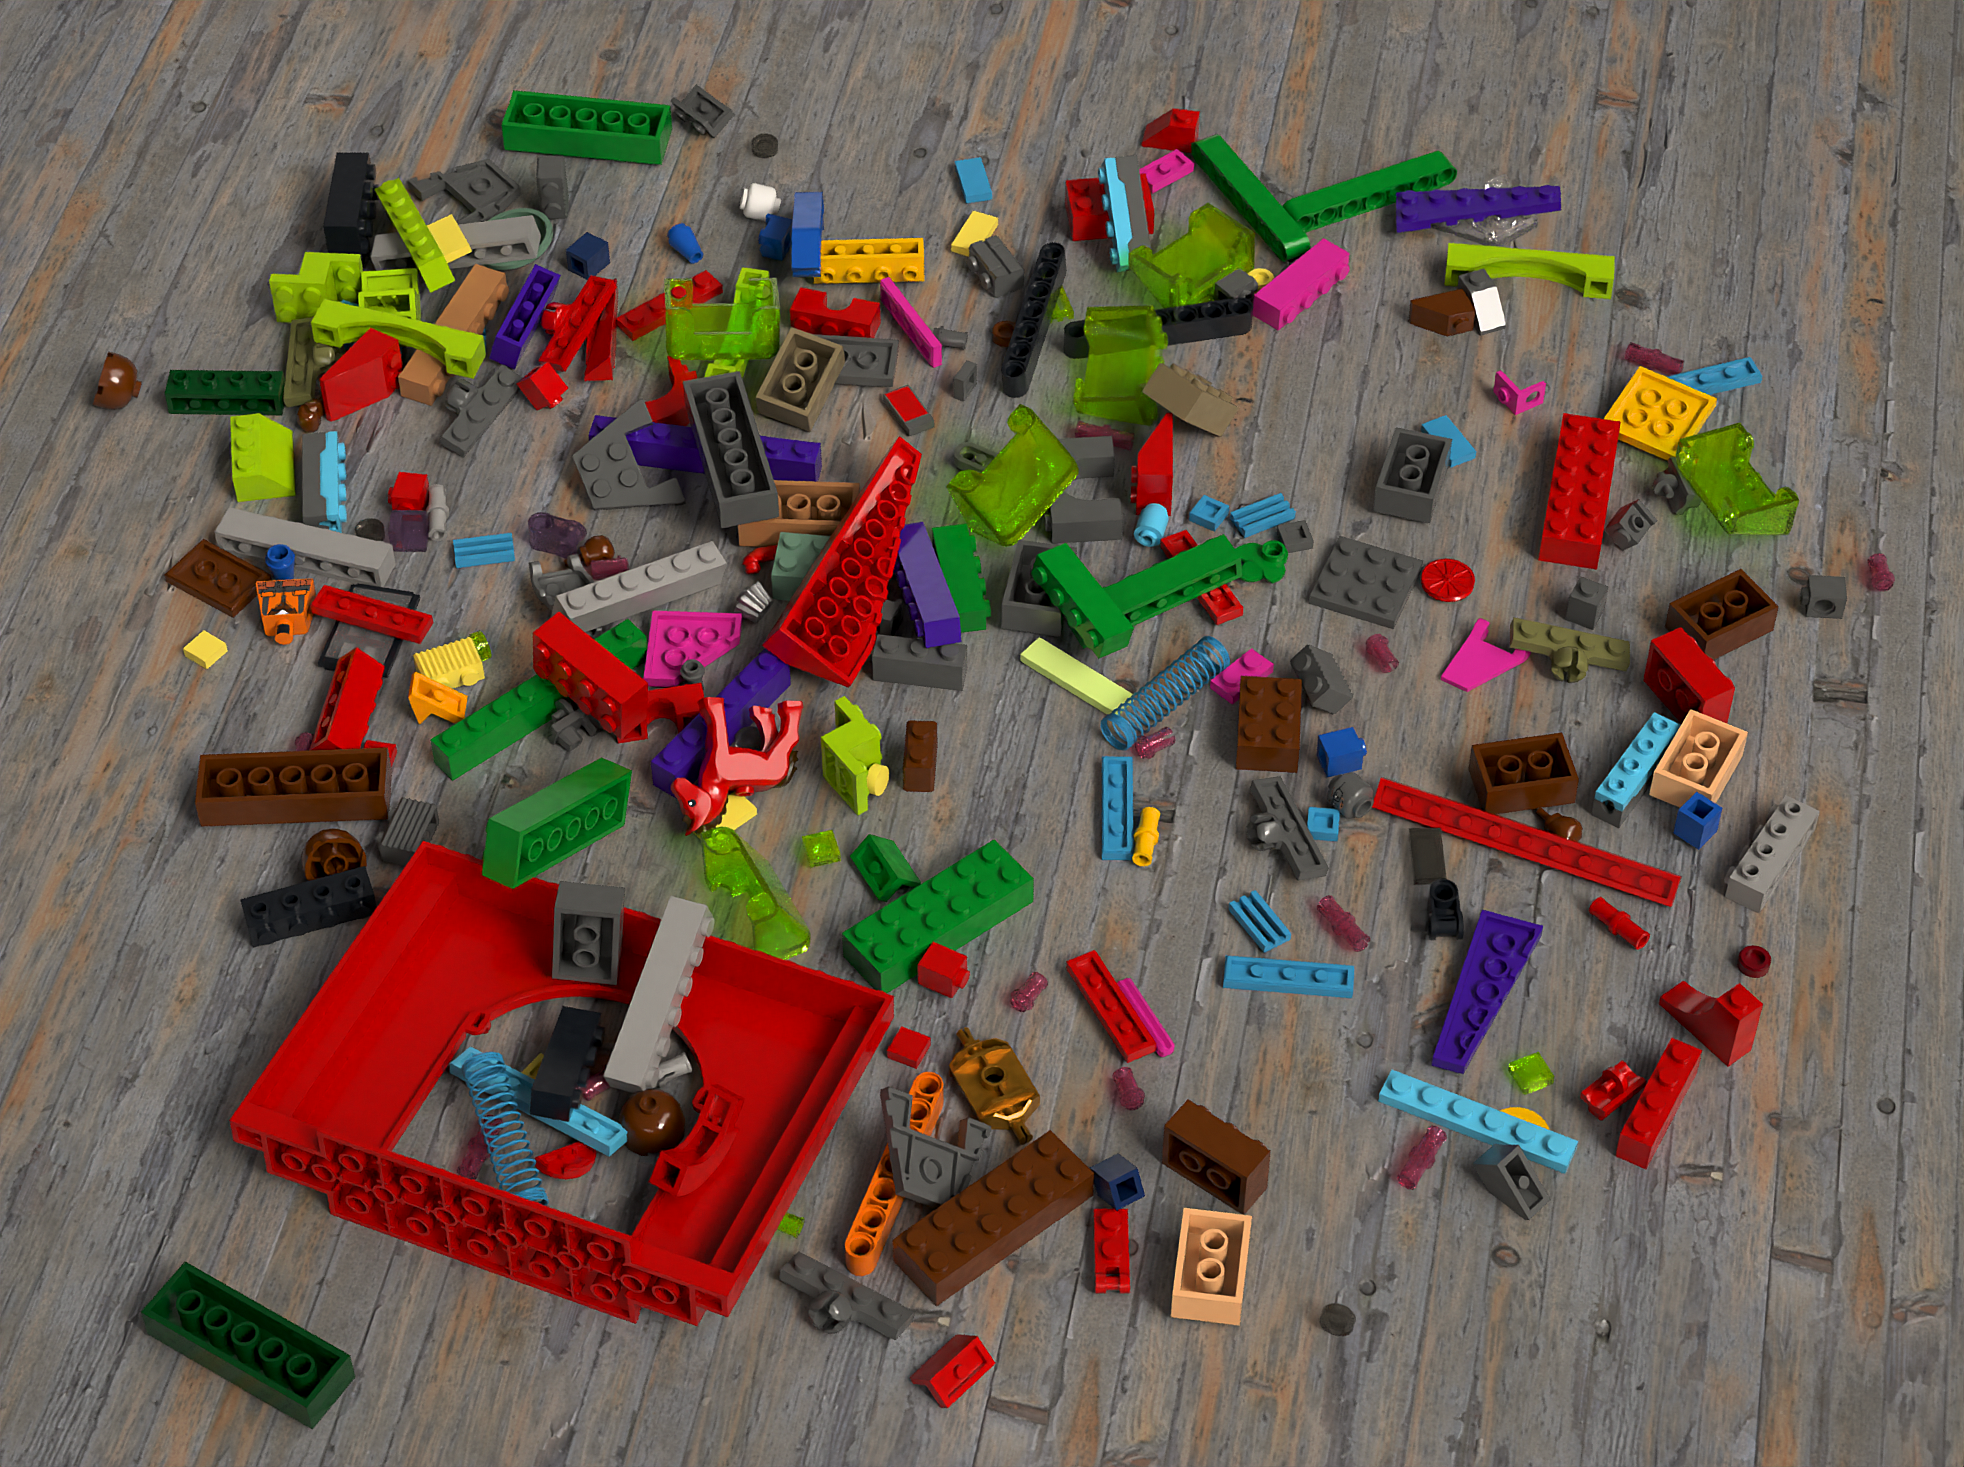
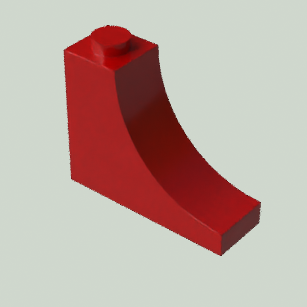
[1659,980,1763,1067]

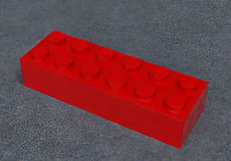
[1538,413,1621,570]

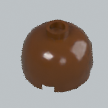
[93,351,142,410]
[301,828,367,881]
[618,1088,685,1156]

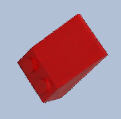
[319,327,403,422]
[1130,412,1173,516]

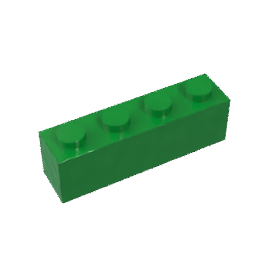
[932,523,991,633]
[1031,543,1134,659]

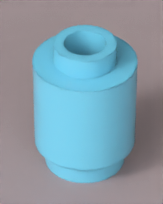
[1134,503,1169,547]

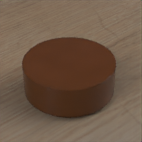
[992,321,1016,347]

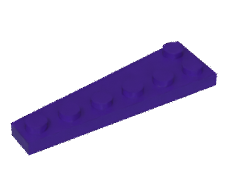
[1396,185,1561,232]
[1431,910,1543,1074]

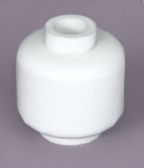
[739,183,781,222]

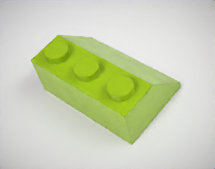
[230,413,296,502]

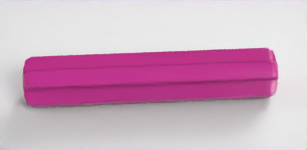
[1117,978,1175,1057]

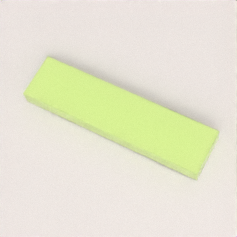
[1020,637,1134,715]

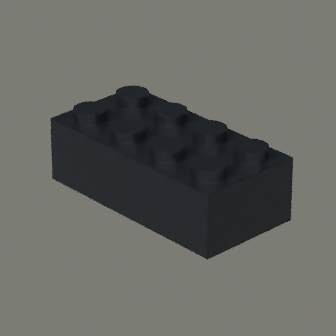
[323,152,379,267]

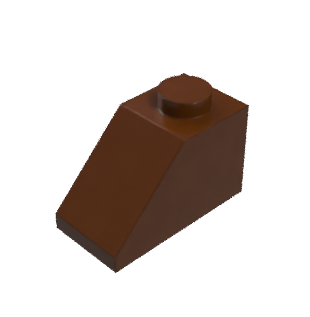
[1408,288,1475,337]

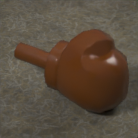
[297,395,325,433]
[564,535,615,567]
[1536,808,1583,841]

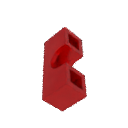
[790,287,881,338]
[616,683,704,744]

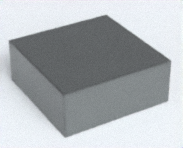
[954,360,977,402]
[1277,520,1314,553]

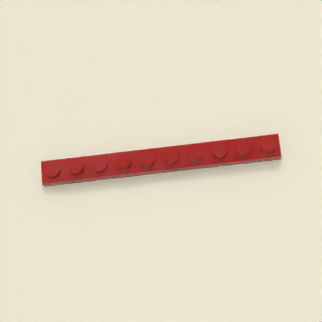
[1372,777,1682,907]

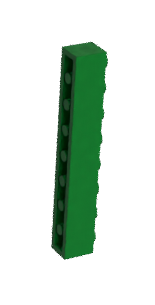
[430,619,647,781]

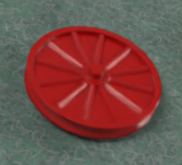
[1421,559,1475,602]

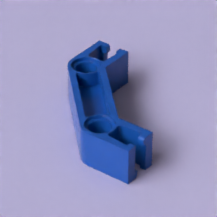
[792,192,824,277]

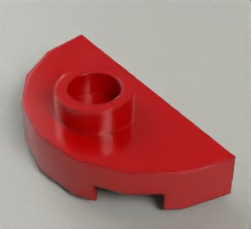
[535,1141,596,1180]

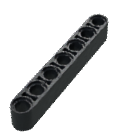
[1001,242,1067,398]
[1064,298,1253,359]

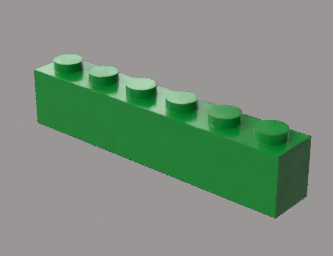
[1067,534,1242,649]

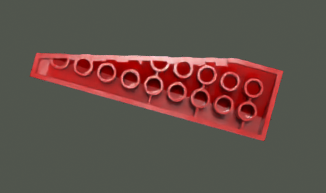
[762,436,922,688]

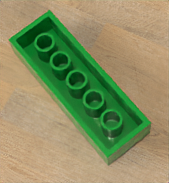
[501,90,672,165]
[482,757,632,889]
[842,839,1034,993]

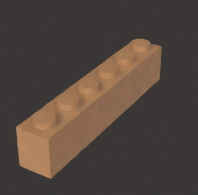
[398,264,509,406]

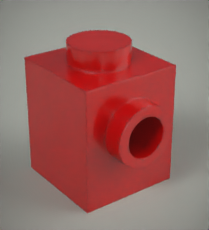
[516,361,568,410]
[388,472,429,520]
[917,942,970,998]

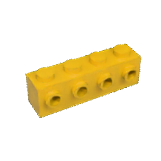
[814,238,924,284]

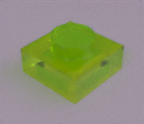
[802,830,841,868]
[1508,1052,1555,1095]

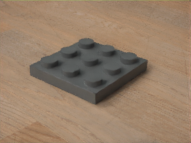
[1309,536,1423,629]

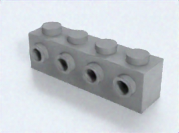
[1724,795,1820,913]

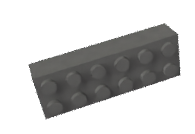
[683,371,779,528]

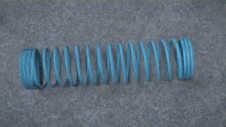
[1101,636,1230,751]
[461,1051,549,1206]

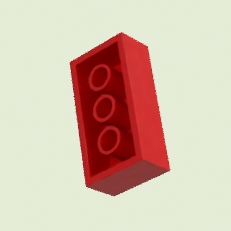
[533,611,648,739]

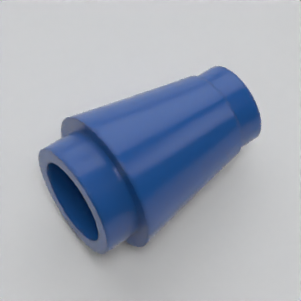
[667,223,703,264]
[265,544,295,580]

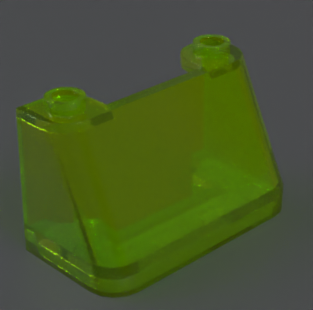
[1128,203,1255,308]
[946,404,1079,547]
[700,826,811,960]

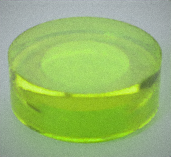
[469,630,492,662]

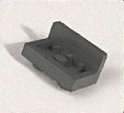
[670,84,735,138]

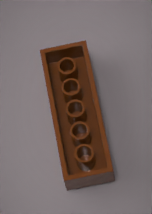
[195,748,392,827]
[893,1130,1094,1307]

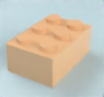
[1649,709,1748,807]
[1171,1208,1252,1326]

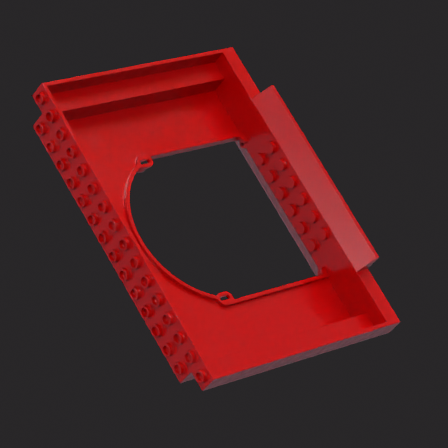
[229,841,894,1326]

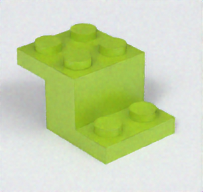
[269,252,363,323]
[358,268,421,347]
[821,696,882,815]

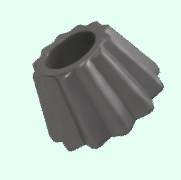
[733,581,773,623]

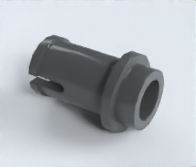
[933,326,968,350]
[680,659,705,690]

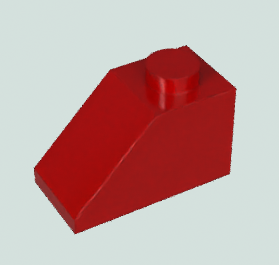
[1142,108,1200,153]

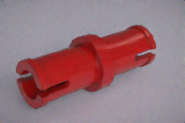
[1589,897,1650,950]

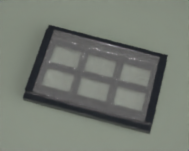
[318,583,420,679]

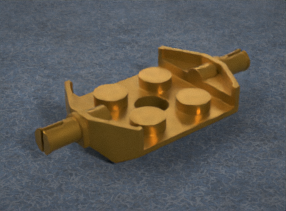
[949,1027,1040,1145]

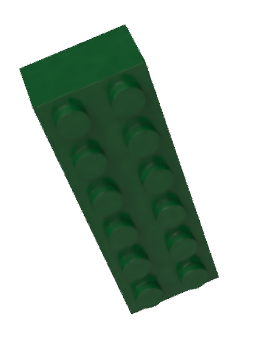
[141,1262,356,1430]

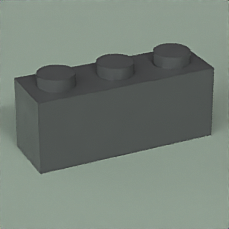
[872,634,967,691]

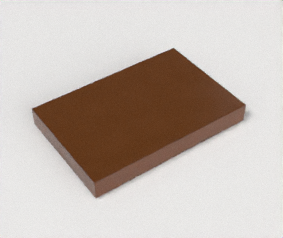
[164,539,272,618]

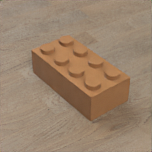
[738,480,860,547]

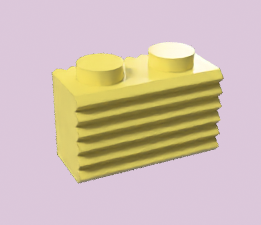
[413,637,485,689]

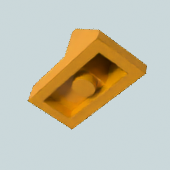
[408,672,468,724]

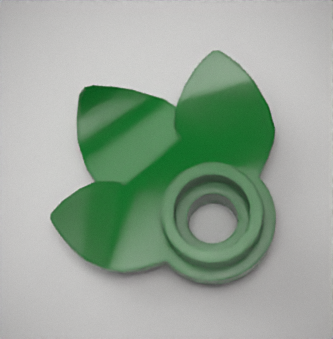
[1235,540,1288,584]

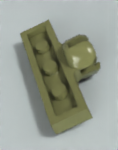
[283,317,341,407]
[1510,617,1630,683]

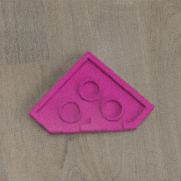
[643,611,743,687]

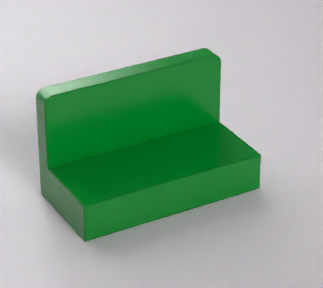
[850,834,921,902]

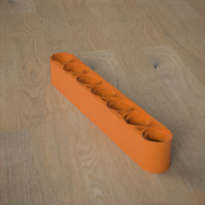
[845,1072,944,1276]

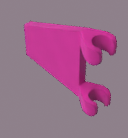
[1441,618,1531,692]

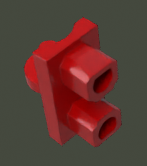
[1580,1060,1647,1121]

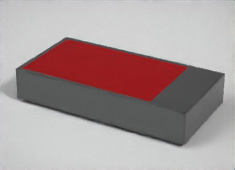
[883,385,935,437]

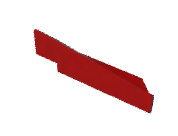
[584,278,618,381]

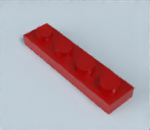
[616,270,723,341]
[1160,529,1243,625]
[310,585,433,644]
[1066,950,1157,1063]

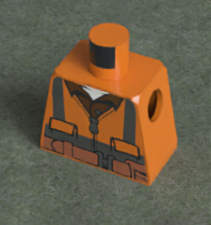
[256,578,317,645]

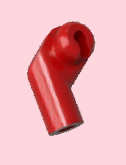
[742,544,778,574]

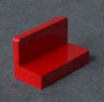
[910,1334,996,1408]

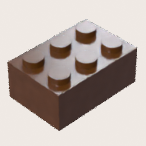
[1665,569,1779,660]
[1236,676,1302,773]
[1468,732,1579,814]
[1162,1099,1271,1215]

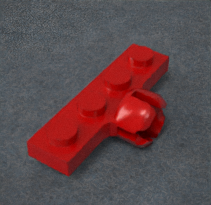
[538,275,617,372]

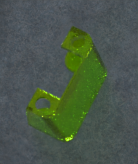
[664,278,780,360]
[1073,305,1168,426]
[1676,422,1799,535]

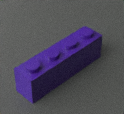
[489,264,561,370]

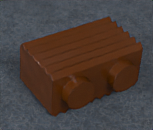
[903,720,938,792]

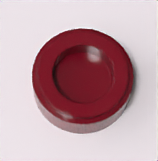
[1737,945,1771,978]

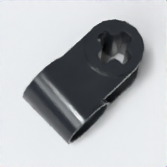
[1427,879,1464,940]

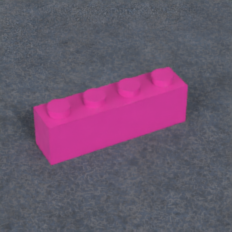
[1253,238,1350,331]

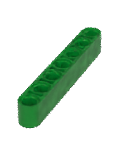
[1191,134,1311,262]
[1282,151,1457,233]

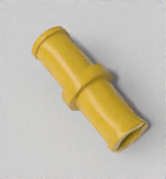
[1132,807,1160,867]

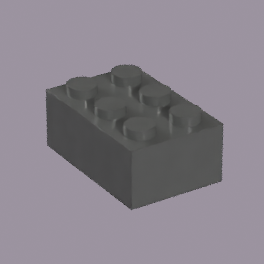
[1373,427,1452,524]
[1002,539,1077,637]
[552,881,625,985]

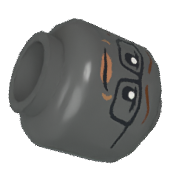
[1327,772,1374,819]

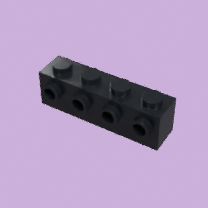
[240,866,377,948]
[530,1006,605,1122]

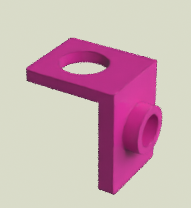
[1493,370,1546,415]

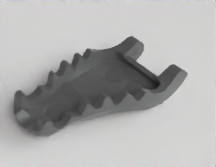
[528,554,602,639]

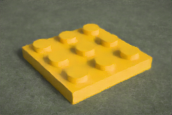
[1604,366,1717,461]

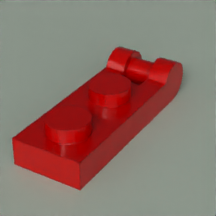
[1094,1209,1130,1294]

